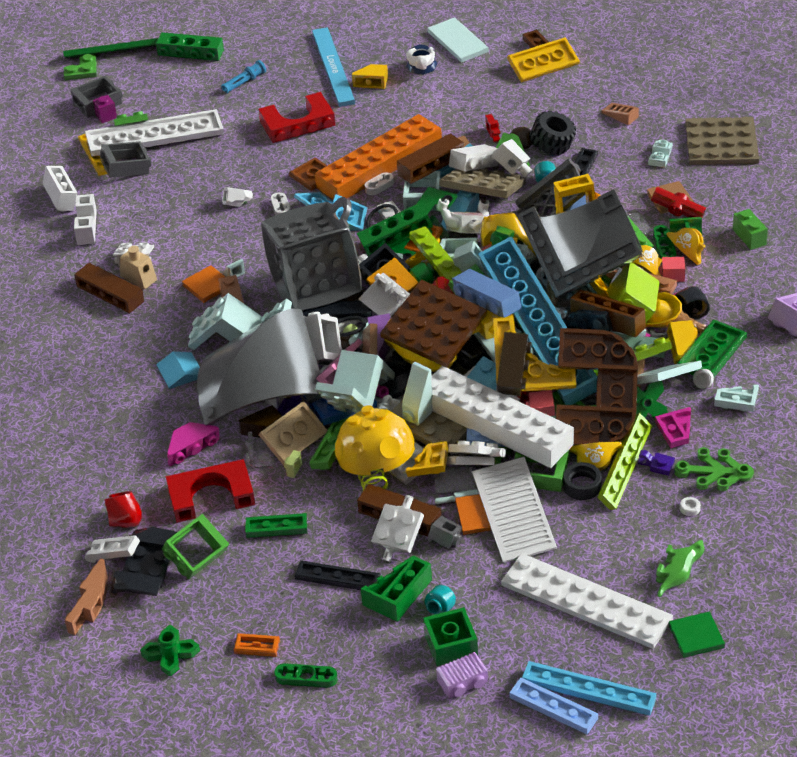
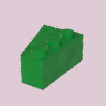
[361,555,432,622]

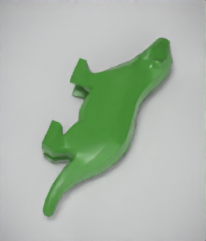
[656,540,705,597]

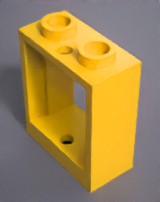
[553,174,595,214]

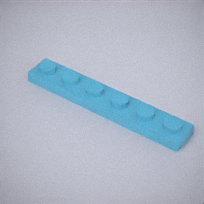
[522,661,656,716]

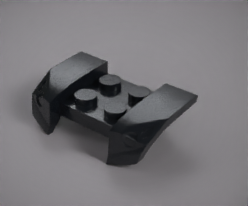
[111,527,177,596]

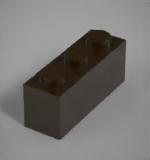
[497,332,532,396]

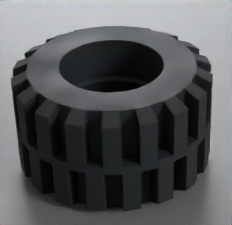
[530,111,576,155]

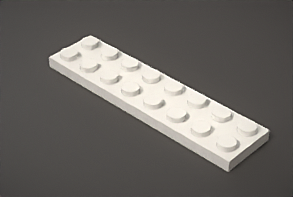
[85,109,224,156]
[501,553,673,649]

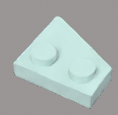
[714,385,759,412]

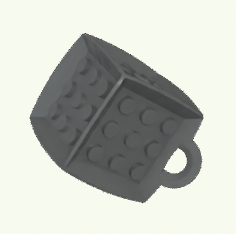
[261,197,362,311]

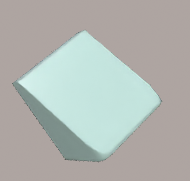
[223,259,245,277]

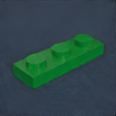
[245,513,308,538]

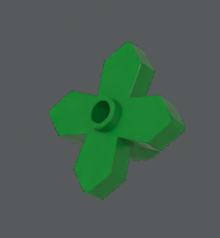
[636,380,668,419]
[140,625,200,676]

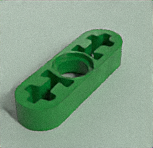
[653,225,676,259]
[274,663,338,688]

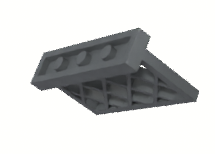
[515,158,585,217]

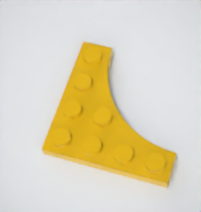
[493,317,576,391]

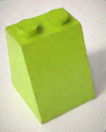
[607,262,659,323]

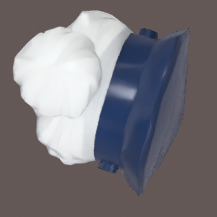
[406,44,438,75]

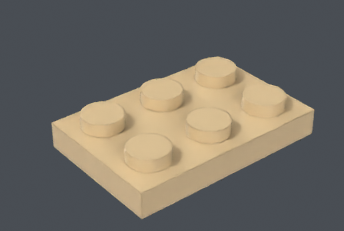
[259,401,328,465]

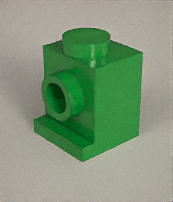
[490,226,515,246]

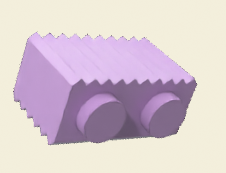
[436,652,488,698]

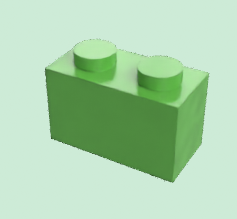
[732,209,768,250]

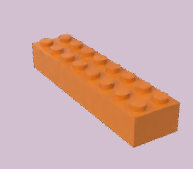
[315,114,442,200]

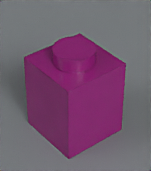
[93,95,117,123]

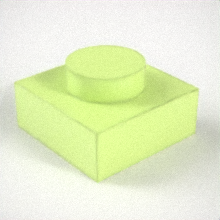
[284,450,302,478]

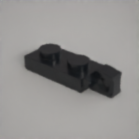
[562,309,613,332]

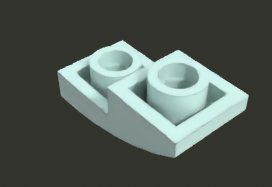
[648,140,673,168]

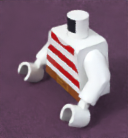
[436,199,489,233]

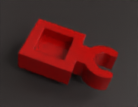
[485,114,501,143]

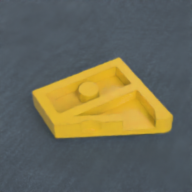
[406,441,449,477]

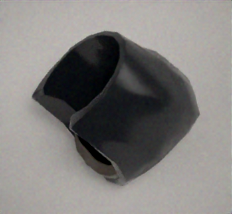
[675,286,710,320]

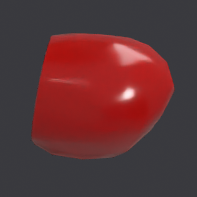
[104,491,142,528]

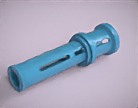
[221,60,266,93]

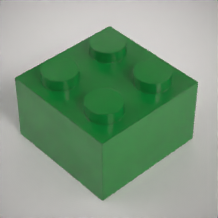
[423,607,478,666]

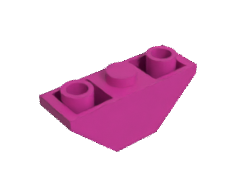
[167,422,220,466]

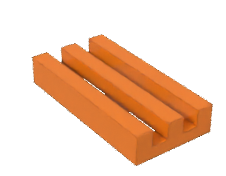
[234,633,280,657]

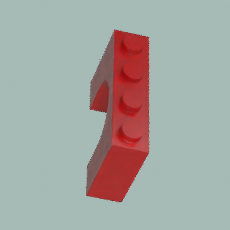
[258,92,336,143]
[165,459,255,523]

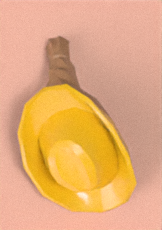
[646,292,707,333]

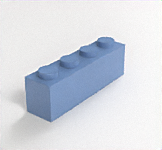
[452,269,521,318]

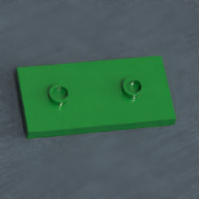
[677,319,747,378]

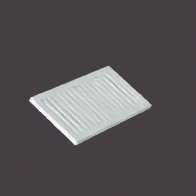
[472,457,557,563]

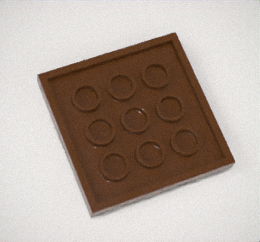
[380,280,487,368]

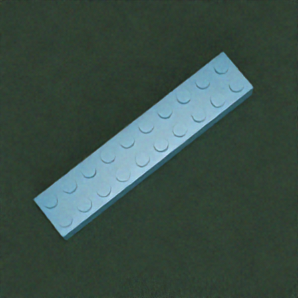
[478,237,597,405]

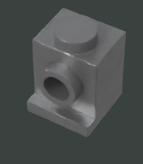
[427,516,462,548]

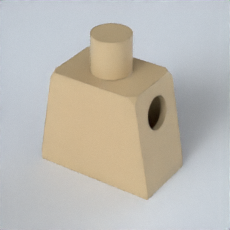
[120,246,157,290]

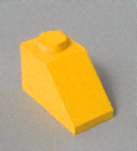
[352,64,388,89]
[666,320,698,364]

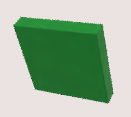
[669,611,725,658]

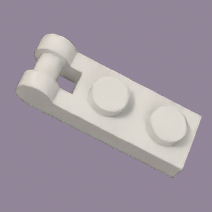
[85,535,140,563]

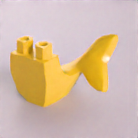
[481,213,536,255]

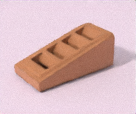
[602,103,639,125]

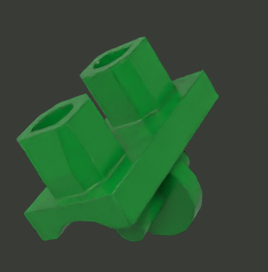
[669,217,702,234]

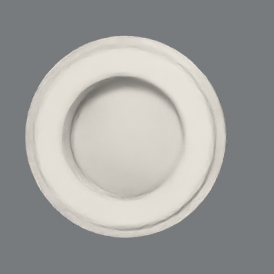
[693,369,714,389]
[680,497,701,516]

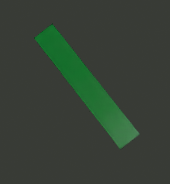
[63,38,158,58]

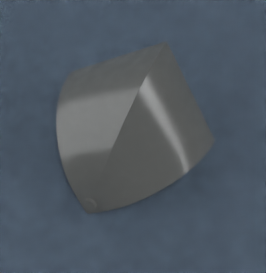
[517,189,644,298]
[197,308,322,426]

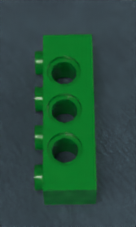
[156,32,224,61]
[357,202,433,257]

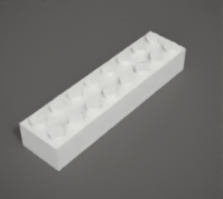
[431,366,574,468]

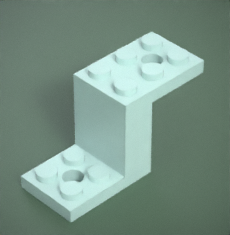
[188,293,292,350]
[315,350,395,413]

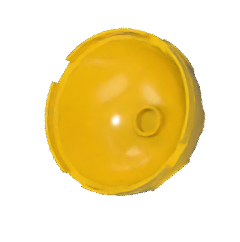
[335,405,415,475]

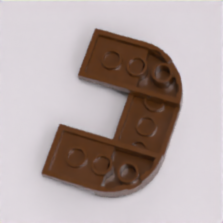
[556,328,638,446]

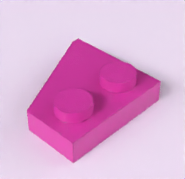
[655,407,691,448]

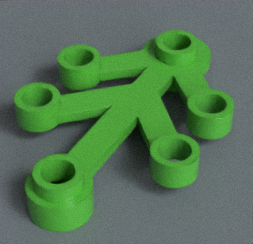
[674,447,754,491]

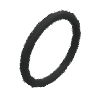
[366,204,398,228]
[338,316,367,337]

